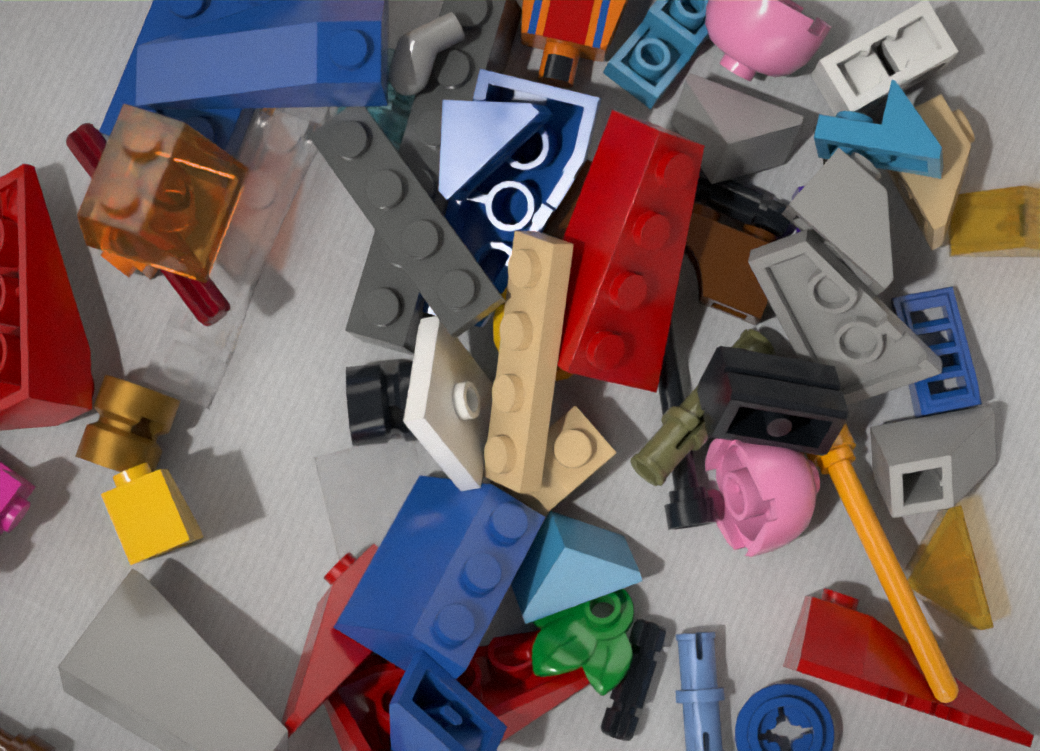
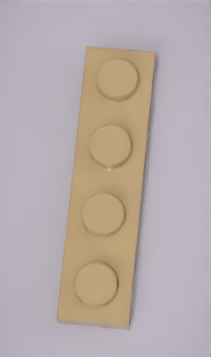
[483,231,574,494]

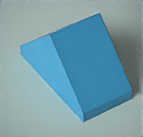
[511,511,643,624]

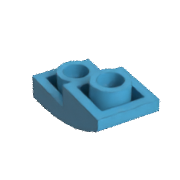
[603,0,709,109]

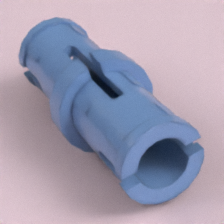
[675,632,725,751]

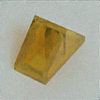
[949,185,1040,257]
[903,505,994,630]

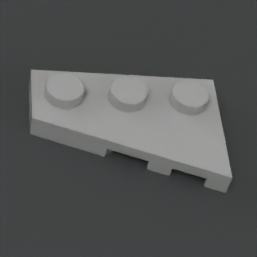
[748,229,943,405]

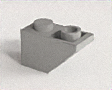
[870,405,996,518]

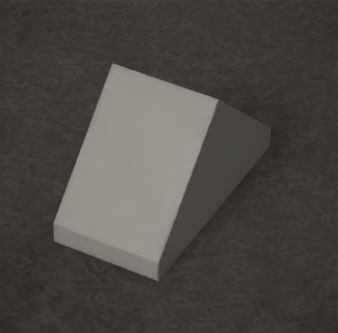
[671,73,804,184]

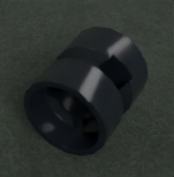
[346,361,419,446]

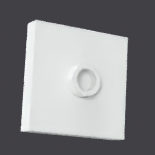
[403,316,493,491]

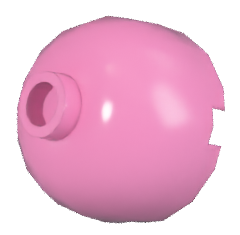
[705,0,832,81]
[705,438,820,557]

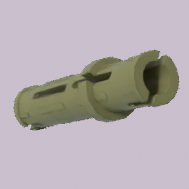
[630,329,775,486]

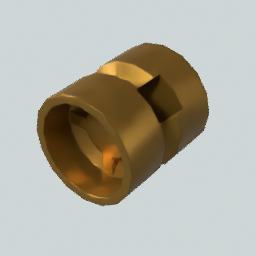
[75,374,181,473]

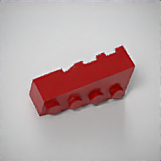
[557,110,705,393]

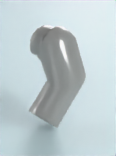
[388,12,465,96]

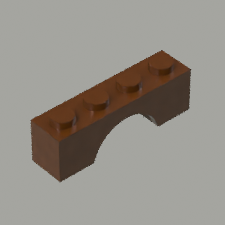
[542,159,778,325]

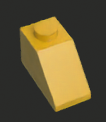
[101,462,204,565]

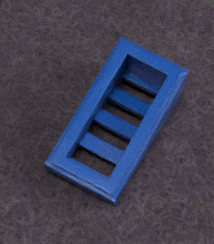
[891,286,982,418]

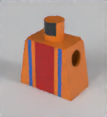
[521,0,629,88]

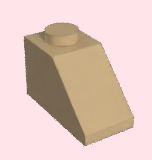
[886,94,975,250]
[488,405,617,516]

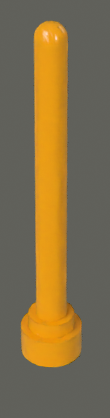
[806,423,959,703]

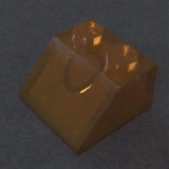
[77,103,250,283]

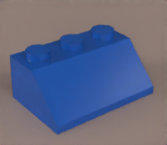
[333,475,546,679]

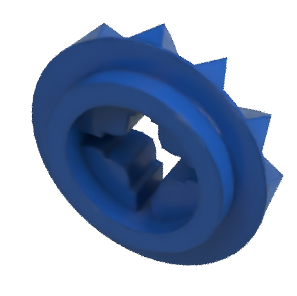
[734,684,834,751]

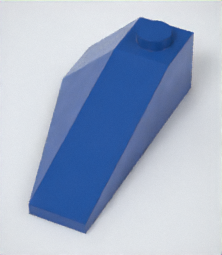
[135,0,389,110]
[422,69,602,328]

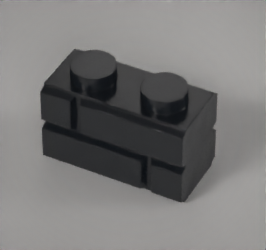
[697,346,849,456]

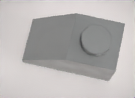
[782,148,894,296]

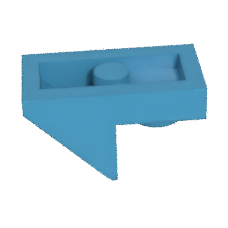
[814,79,944,179]

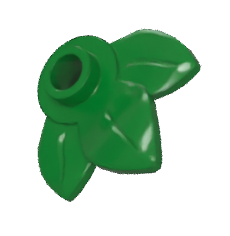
[531,589,634,696]

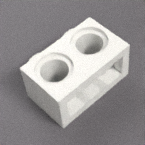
[811,0,959,117]

